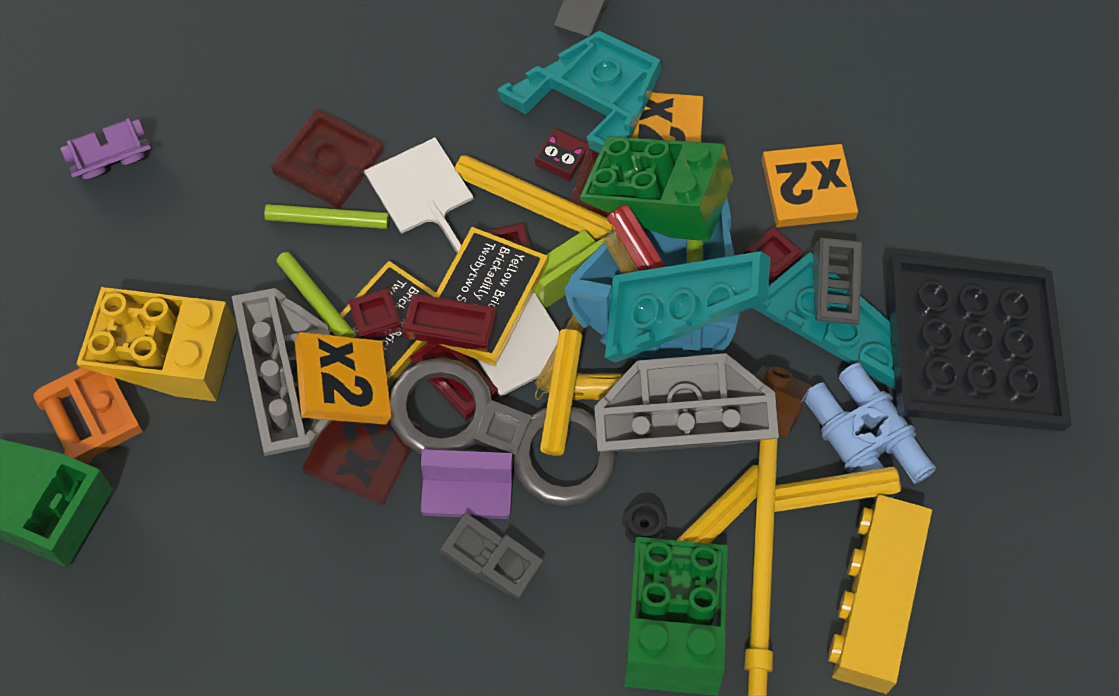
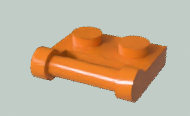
[33,368,143,464]

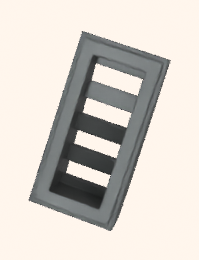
[813,238,862,325]

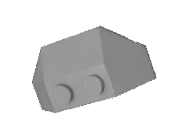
[232,288,332,456]
[594,353,779,452]

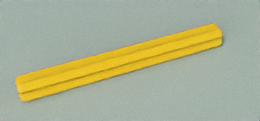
[454,155,613,241]

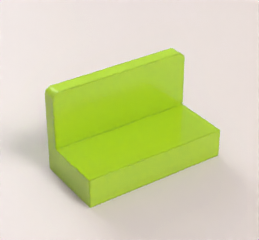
[534,230,607,309]

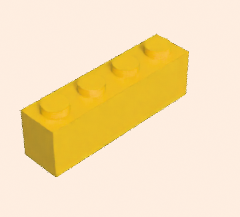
[828,494,932,694]

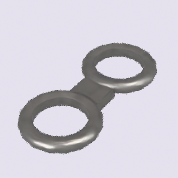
[389,358,616,507]

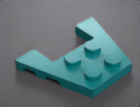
[497,31,662,153]

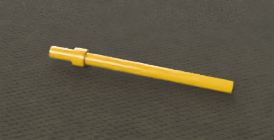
[744,438,778,696]

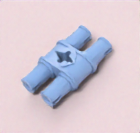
[805,362,936,501]

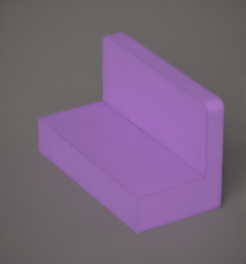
[421,449,513,519]

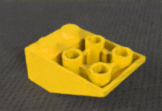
[76,287,237,402]

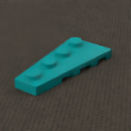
[605,251,771,363]
[751,252,896,390]

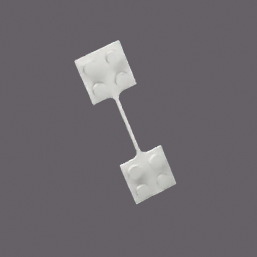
[364,138,559,397]

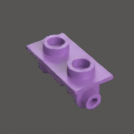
[60,118,151,179]

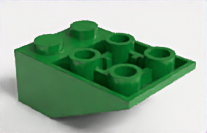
[580,137,733,242]
[0,439,114,568]
[624,537,727,696]

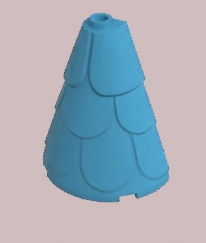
[565,198,740,361]

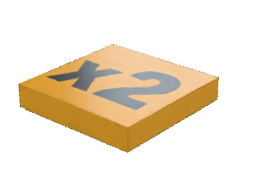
[631,92,703,142]
[761,144,858,228]
[295,332,391,425]

